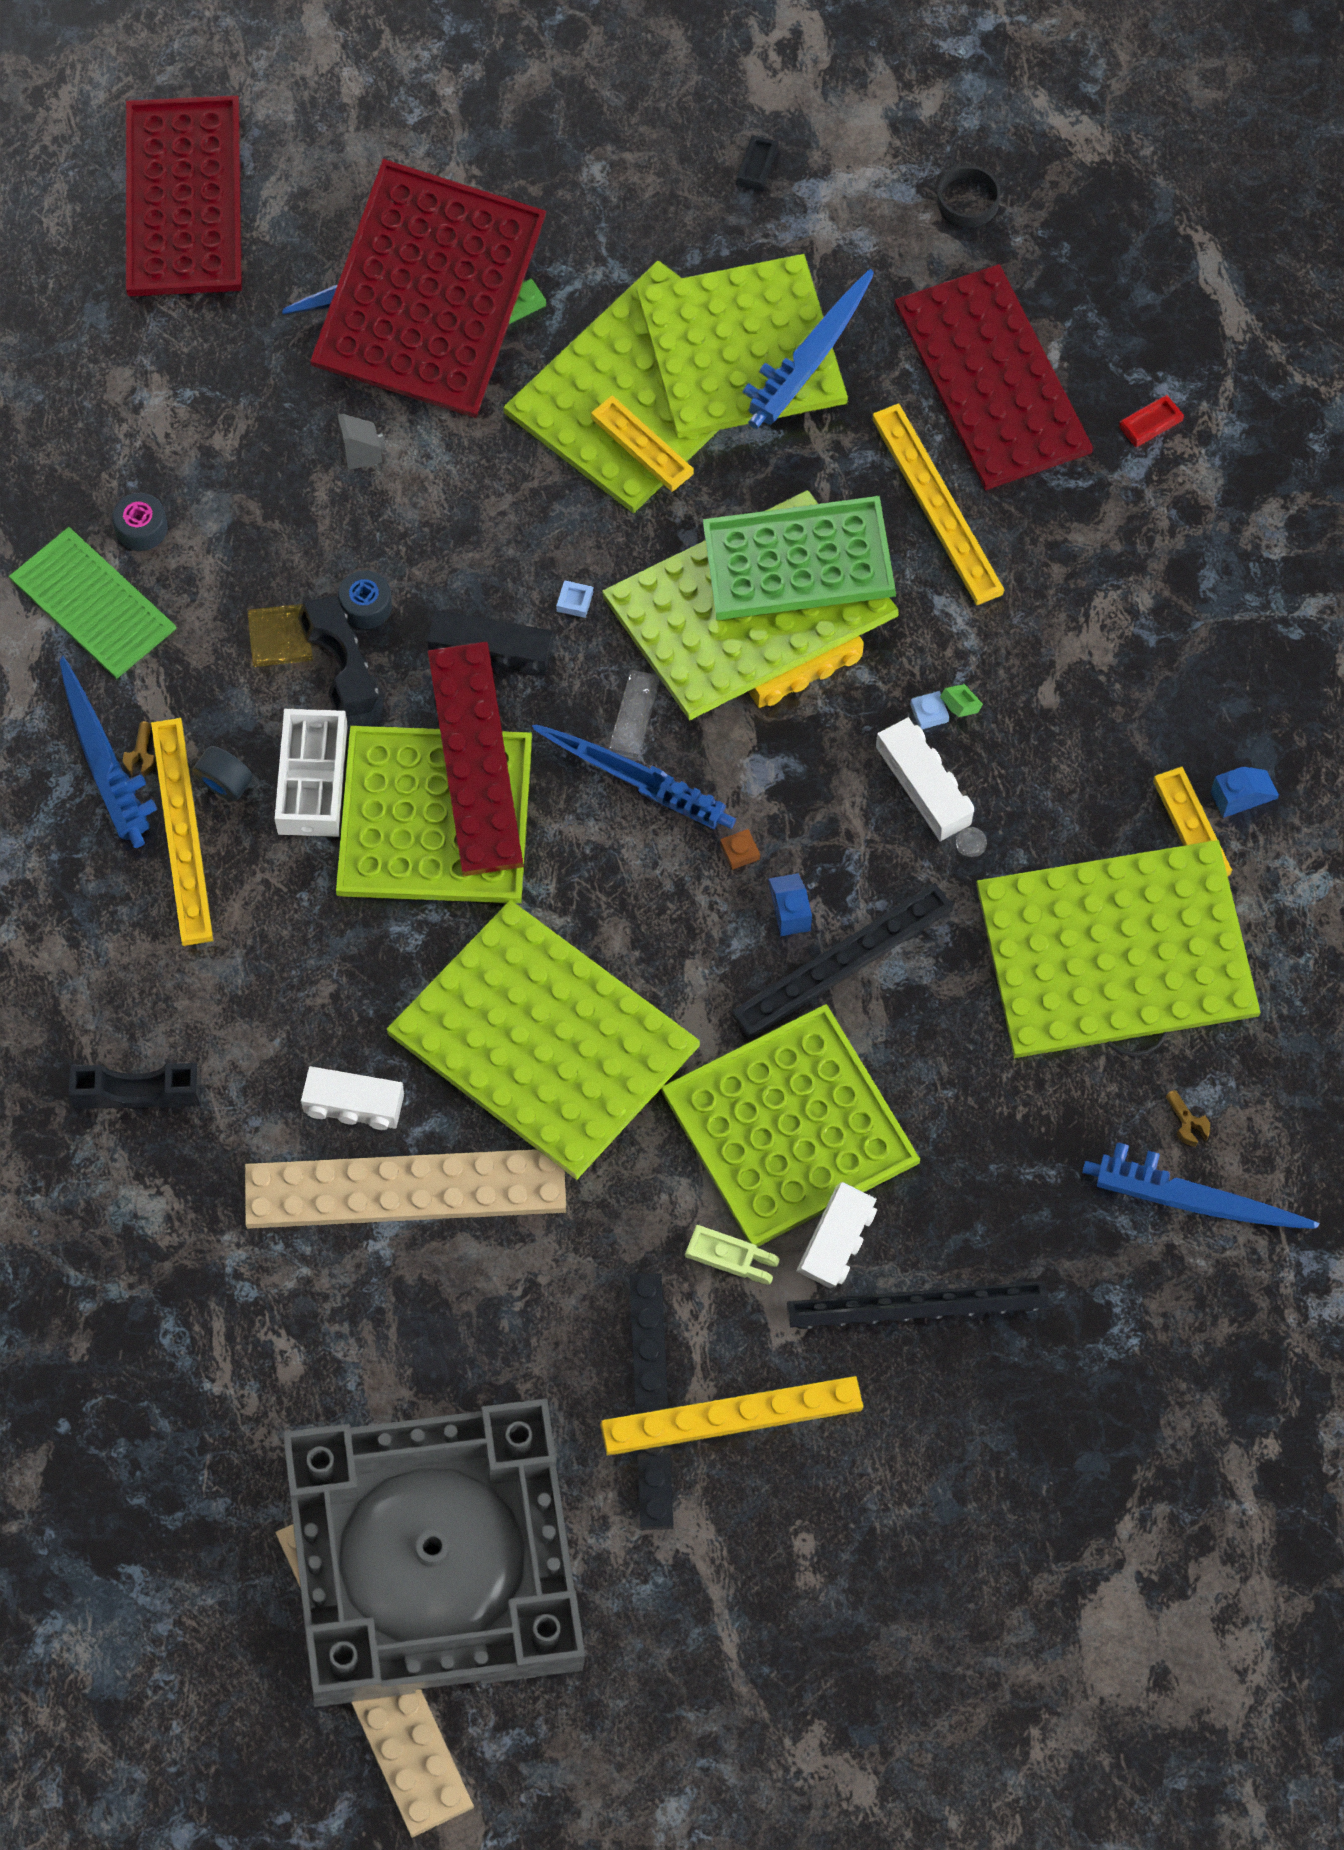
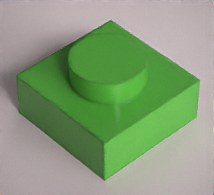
[940,684,983,717]

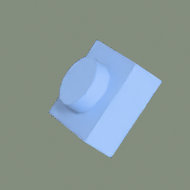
[557,580,593,618]
[910,691,949,729]

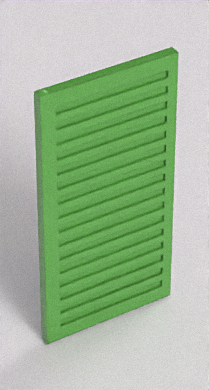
[9,527,177,679]

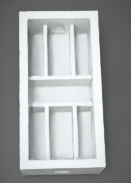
[275,709,348,837]

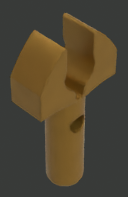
[123,722,156,777]
[1166,1090,1210,1147]

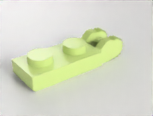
[685,1225,780,1285]

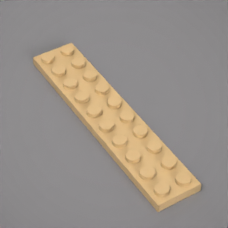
[245,1150,566,1228]
[276,1524,474,1837]

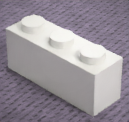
[301,1066,404,1130]
[796,1182,877,1288]

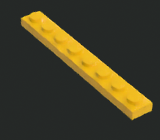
[872,403,1004,606]
[151,718,214,946]
[600,1376,863,1456]

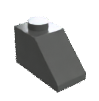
[338,414,386,470]

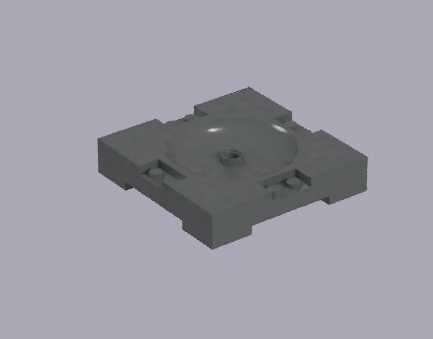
[283,1399,585,1707]

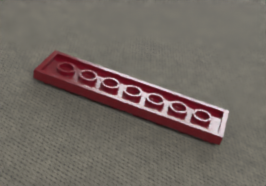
[428,641,524,877]

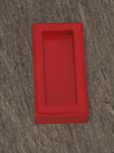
[1119,395,1184,448]

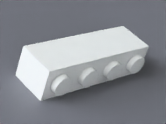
[876,717,974,841]

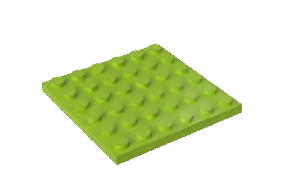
[637,254,848,438]
[336,726,532,903]
[661,1004,920,1247]

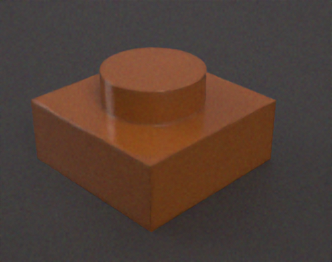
[720,829,760,870]

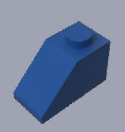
[1210,767,1279,818]
[768,873,812,936]

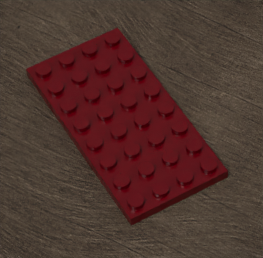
[126,95,242,296]
[894,264,1093,490]

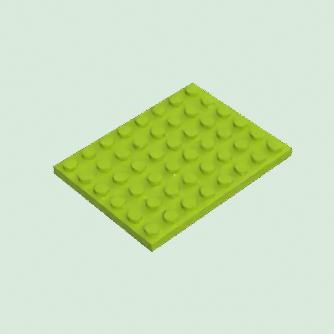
[503,261,719,514]
[602,490,898,721]
[976,840,1261,1058]
[387,901,700,1180]

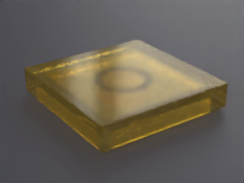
[248,604,313,667]

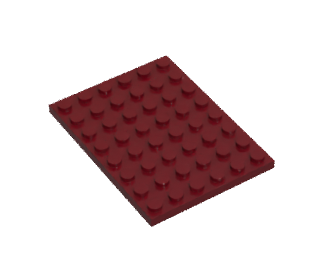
[310,159,547,418]

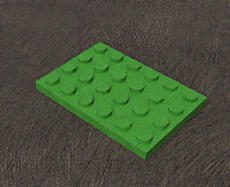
[703,496,896,620]

